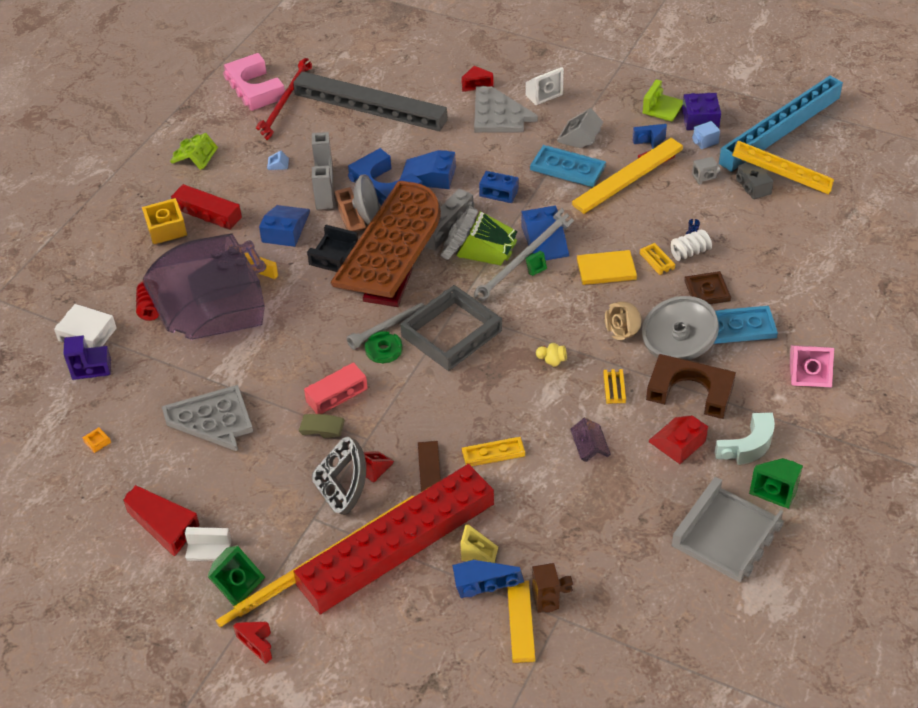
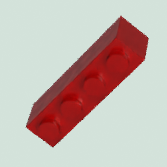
[171,184,242,230]

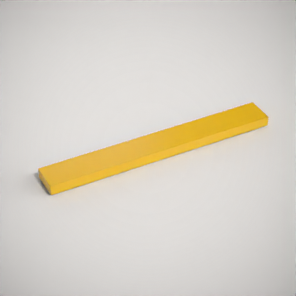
[572,138,683,214]

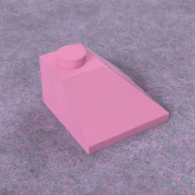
[790,345,834,387]

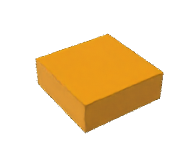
[82,427,111,453]

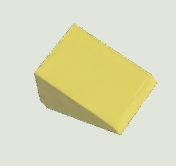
[461,524,498,563]

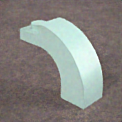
[715,413,775,465]

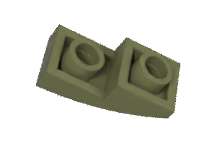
[299,414,345,438]

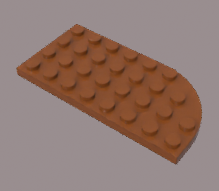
[330,181,441,298]

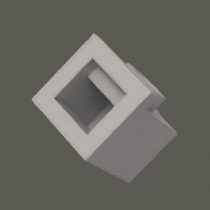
[692,157,720,185]

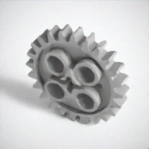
[440,206,478,260]

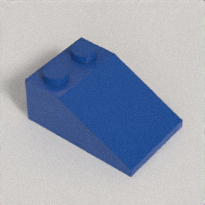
[400,150,456,189]
[259,205,310,247]
[521,205,569,260]

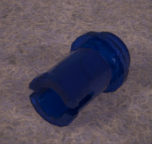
[686,219,700,234]

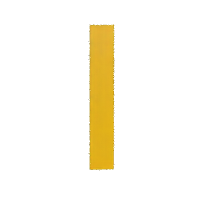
[732,141,834,195]

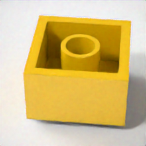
[142,198,187,245]

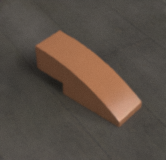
[334,187,366,232]

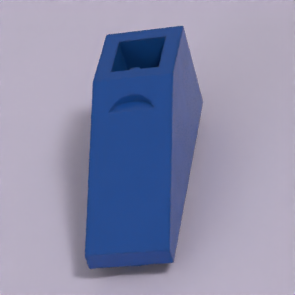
[452,560,524,598]

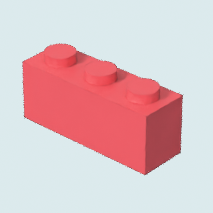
[304,362,368,414]

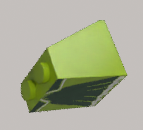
[456,211,518,266]

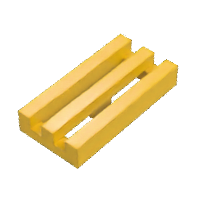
[640,243,675,275]
[603,369,626,404]

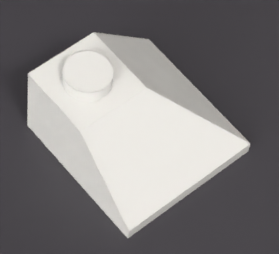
[526,67,564,105]

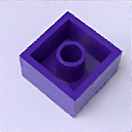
[682,93,721,130]

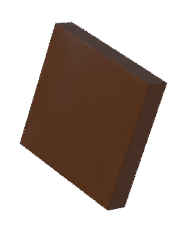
[684,271,731,304]

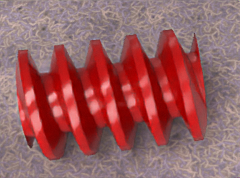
[136,280,160,321]

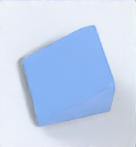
[267,150,289,170]

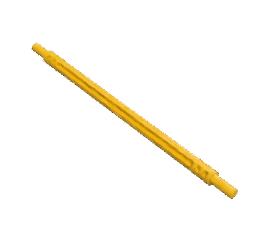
[216,491,423,627]

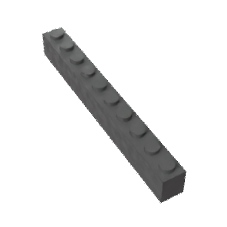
[293,71,448,132]

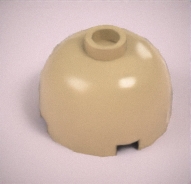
[605,302,641,340]

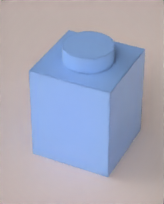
[692,121,720,149]

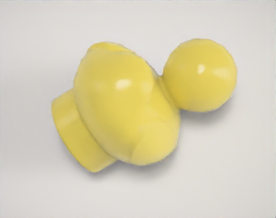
[536,343,567,367]

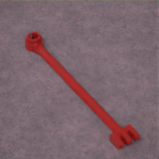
[256,58,312,140]

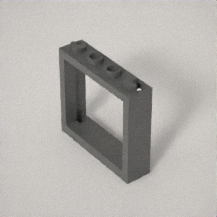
[400,285,502,371]

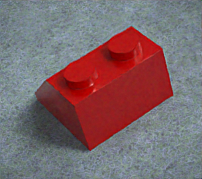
[649,415,708,464]

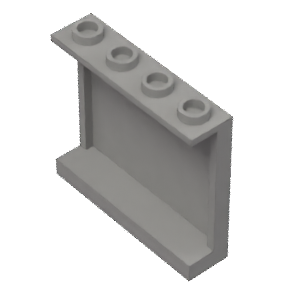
[672,477,784,583]

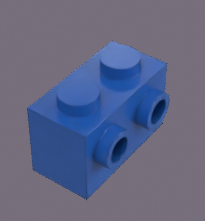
[479,171,519,203]

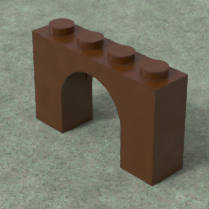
[646,354,736,419]

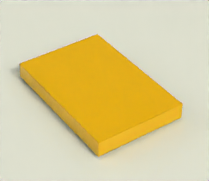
[577,250,637,285]

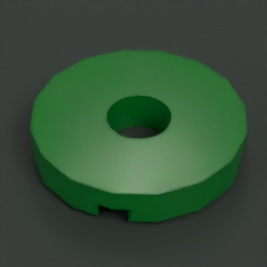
[365,331,403,364]

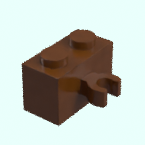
[532,563,573,613]

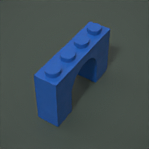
[348,148,422,206]

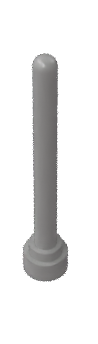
[346,303,425,350]

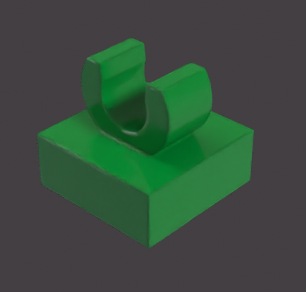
[525,251,547,276]

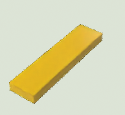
[507,580,535,663]

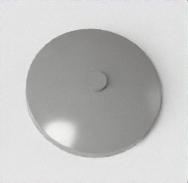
[642,296,719,360]

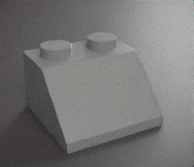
[557,108,603,148]

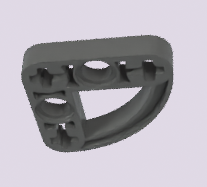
[312,437,366,515]

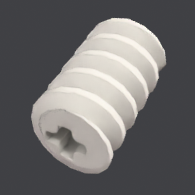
[671,229,712,261]

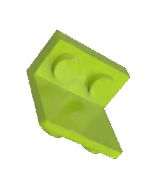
[642,79,683,122]
[170,133,218,170]

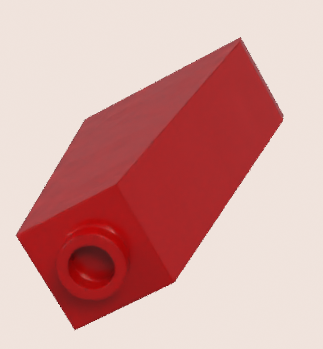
[123,485,200,556]

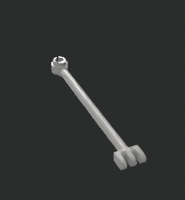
[474,208,575,301]

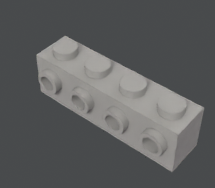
[425,189,475,251]

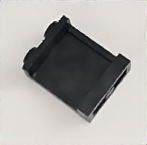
[307,225,358,272]

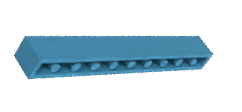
[719,76,843,172]

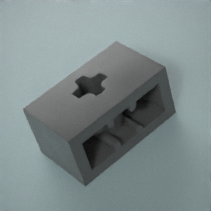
[736,163,774,199]

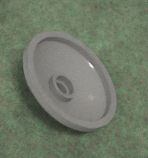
[352,174,379,225]

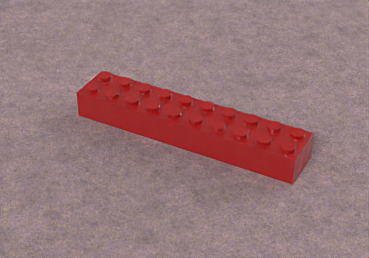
[293,463,494,615]

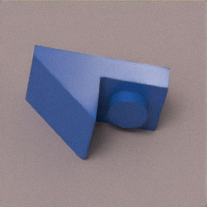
[633,124,667,149]

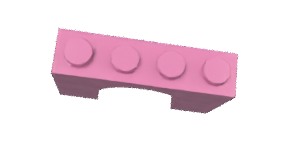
[223,53,285,111]

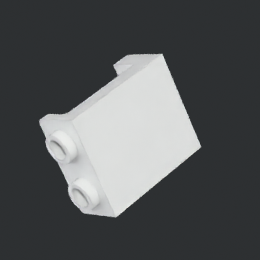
[54,304,117,348]

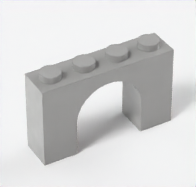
[312,132,333,210]

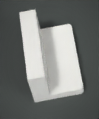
[185,527,232,561]

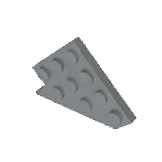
[474,86,538,133]
[162,385,253,451]

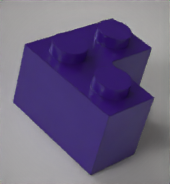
[63,335,111,380]

